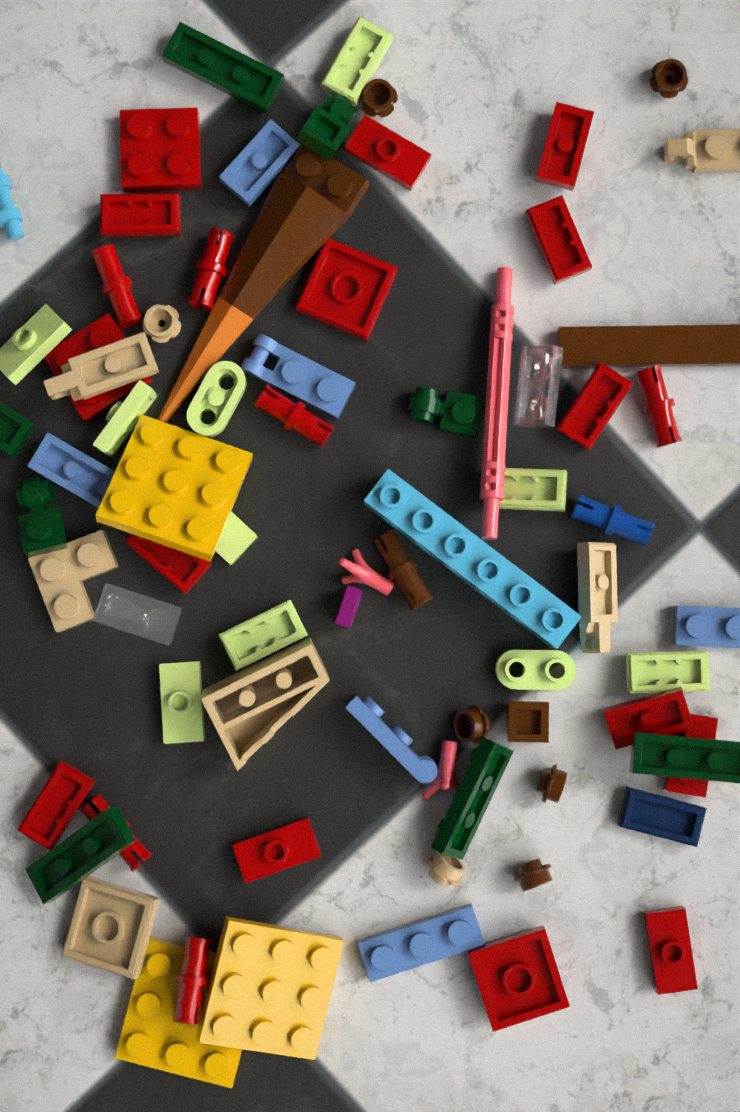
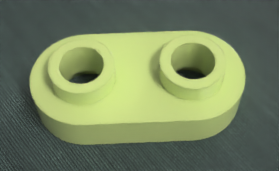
[187,361,247,437]
[495,649,576,690]

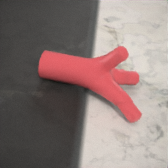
[339,549,395,596]
[423,740,459,800]

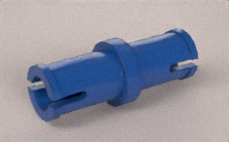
[571,494,655,547]

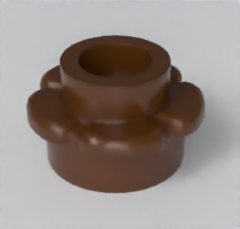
[649,59,688,98]
[359,79,398,118]
[453,705,490,745]
[536,764,568,803]
[514,858,553,892]

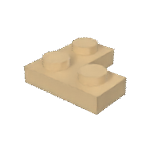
[28,530,119,633]

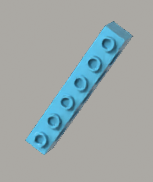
[364,469,582,649]

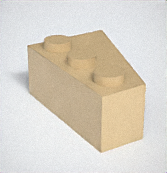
[201,637,330,771]

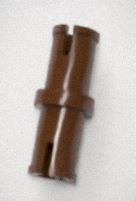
[373,529,434,611]

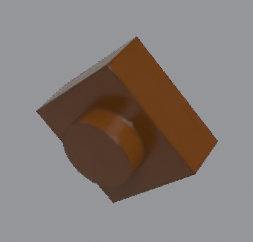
[507,701,549,743]

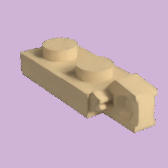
[663,129,740,173]
[43,333,159,401]
[577,542,618,653]

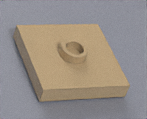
[61,876,160,980]

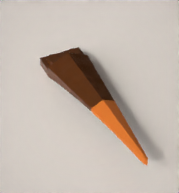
[159,144,370,423]

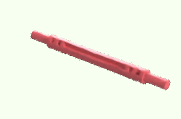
[479,267,514,540]

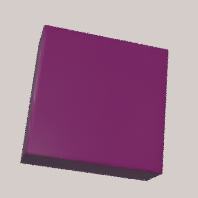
[335,585,363,628]

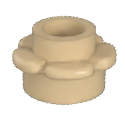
[142,304,181,343]
[427,852,465,887]

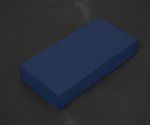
[617,786,707,847]

